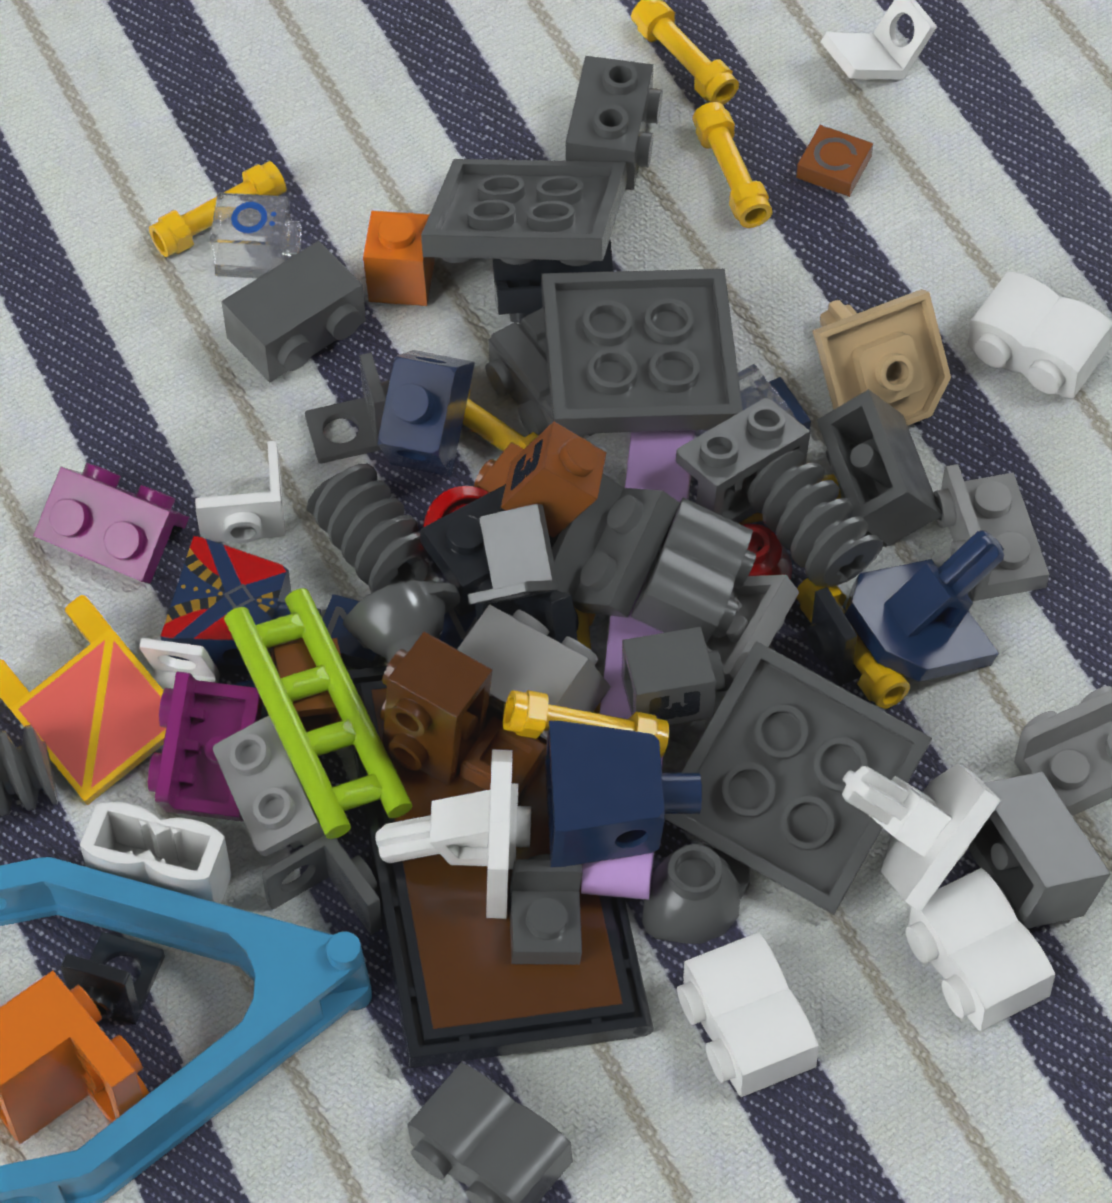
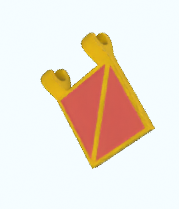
[0,595,166,805]

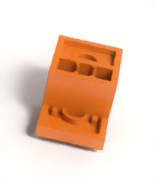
[0,970,149,1144]

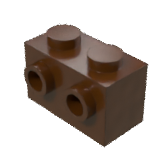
[380,631,493,786]

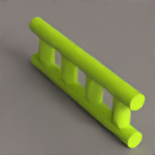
[224,588,413,839]

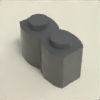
[631,498,756,644]
[407,1062,573,1203]

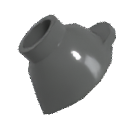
[343,580,460,664]
[642,844,750,944]

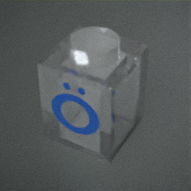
[210,193,301,278]

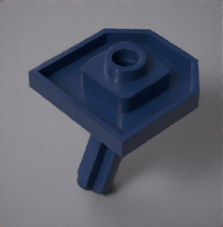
[844,530,1005,682]

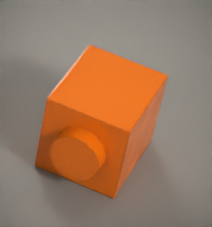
[363,210,435,306]

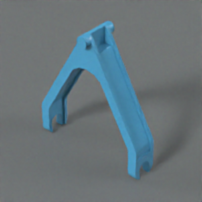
[0,857,372,1203]

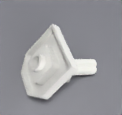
[376,749,531,919]
[842,763,1001,912]

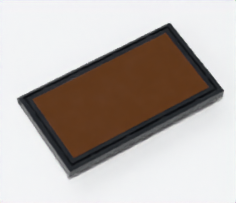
[347,666,654,1068]

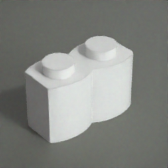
[968,272,1112,398]
[80,802,232,904]
[906,868,1055,1032]
[677,932,819,1097]

